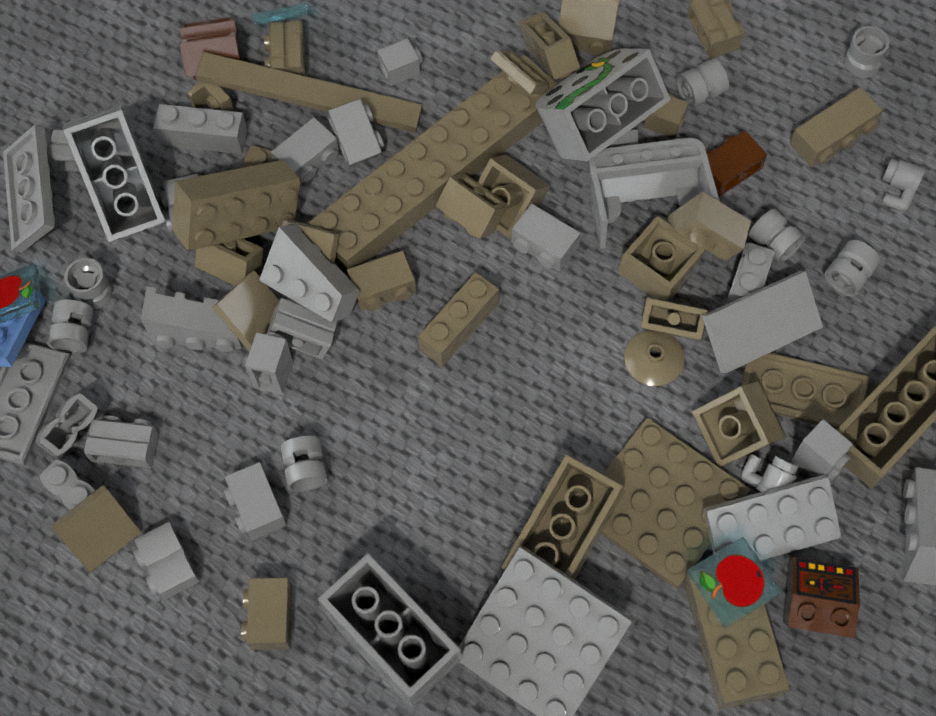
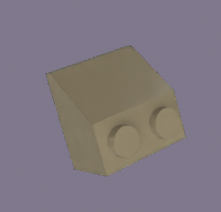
[558,0,619,56]
[478,154,551,239]
[667,191,751,261]
[618,216,706,302]
[692,381,785,468]

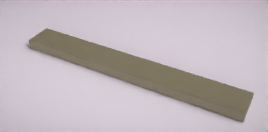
[196,52,422,133]

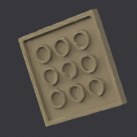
[601,418,751,590]

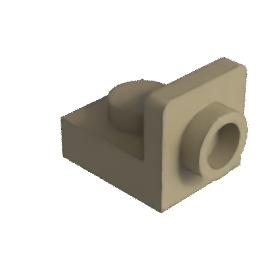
[188,82,234,112]

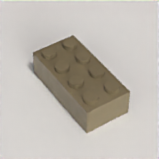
[172,160,300,251]
[501,455,625,580]
[684,567,789,710]

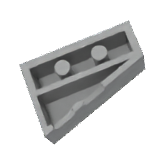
[259,223,360,322]
[141,286,243,352]
[903,467,936,586]

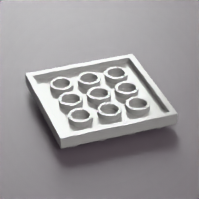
[458,546,634,716]

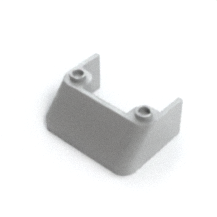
[588,138,719,249]

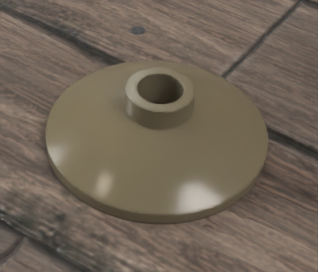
[624,331,685,386]

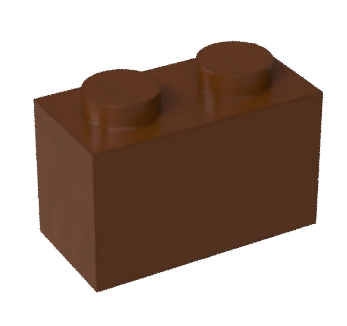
[706,131,767,197]

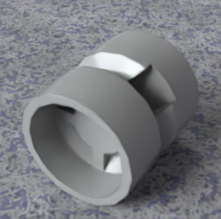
[844,26,890,78]
[676,58,729,108]
[748,208,806,264]
[824,240,880,297]
[64,258,113,310]
[47,299,93,353]
[280,436,327,492]

